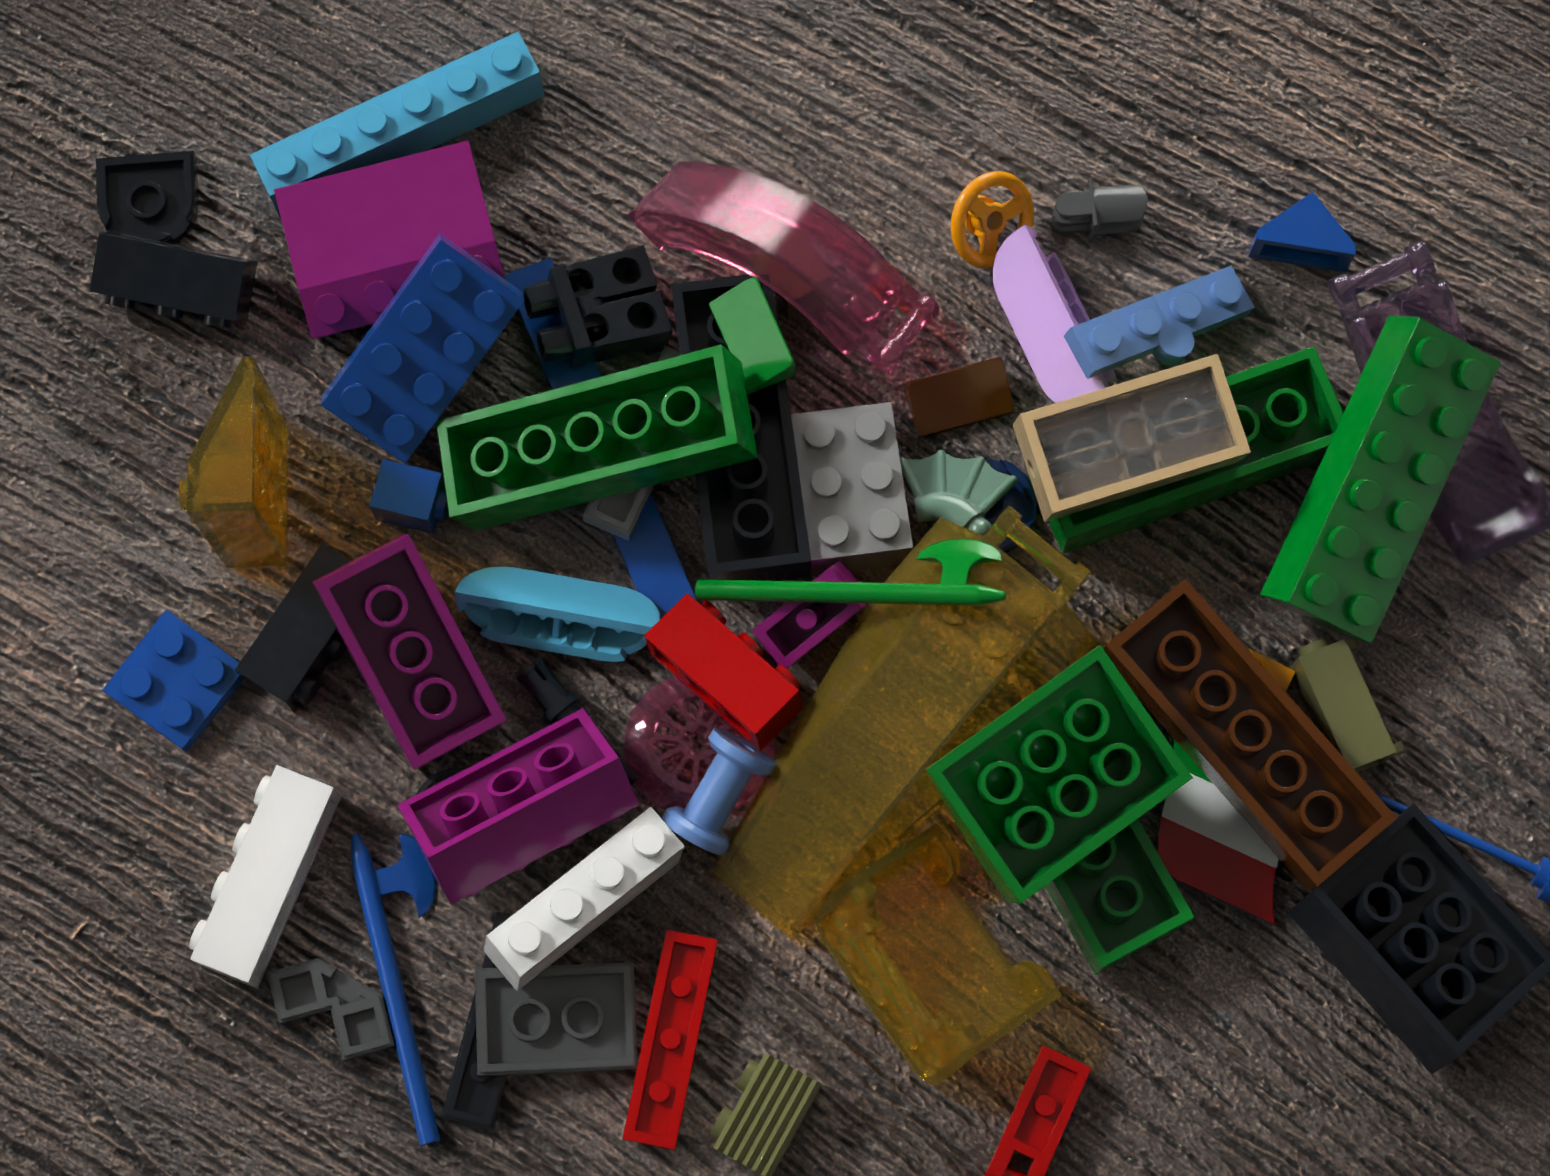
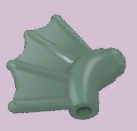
[900,450,1018,541]

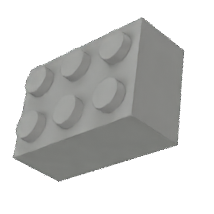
[791,402,913,576]

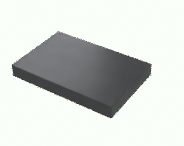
[475,962,637,1077]

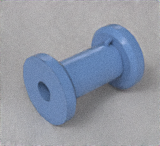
[661,728,777,855]

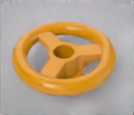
[951,171,1034,269]

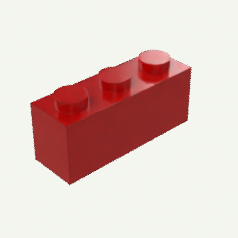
[644,593,803,752]

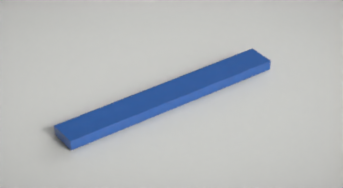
[504,258,697,619]

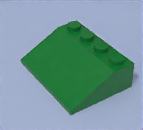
[925,645,1193,904]

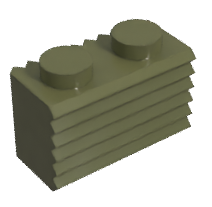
[709,1053,822,1176]

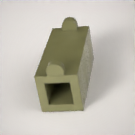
[1290,638,1406,773]

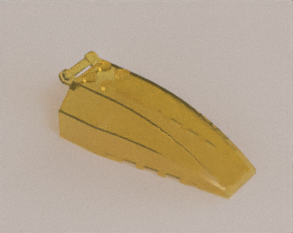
[712,506,1099,941]

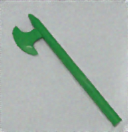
[695,539,1006,606]

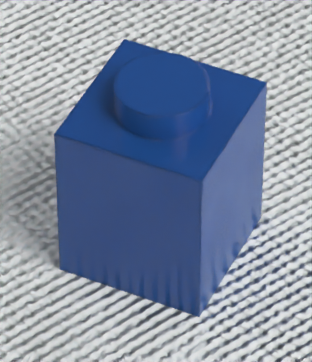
[369,459,449,534]

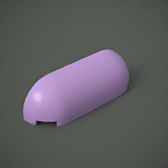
[993,225,1116,403]

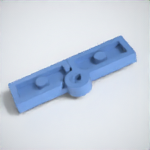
[1064,266,1255,379]

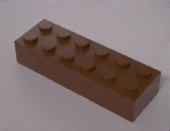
[1104,579,1397,892]

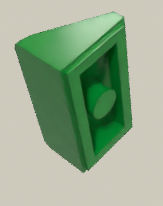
[709,276,795,394]

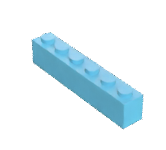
[250,31,544,218]

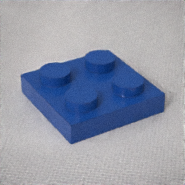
[102,610,243,753]

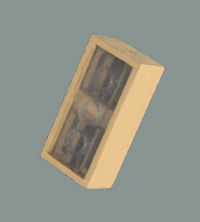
[1013,354,1251,522]

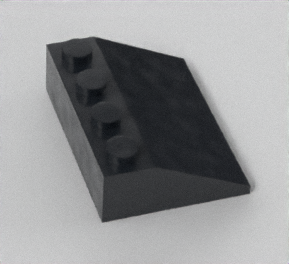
[1288,803,1550,1075]

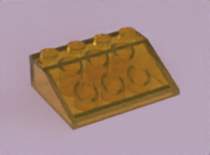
[179,357,288,568]

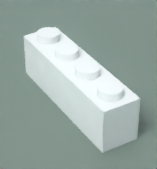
[189,765,341,989]
[484,807,685,991]

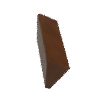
[905,357,1015,439]

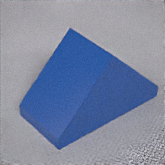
[1248,192,1356,272]

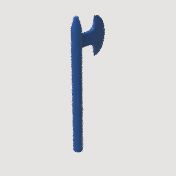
[351,834,441,1146]

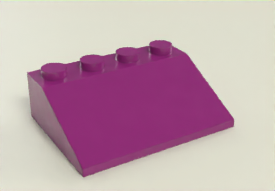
[274,140,505,339]

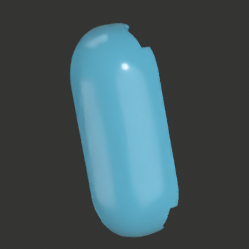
[455,567,660,662]

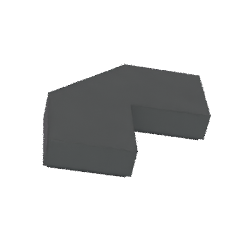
[267,958,396,1062]

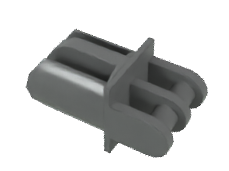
[1051,179,1148,243]

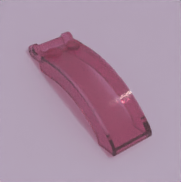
[627,161,940,373]

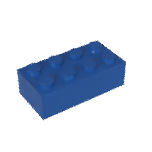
[321,233,525,464]

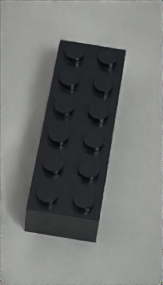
[671,272,811,581]

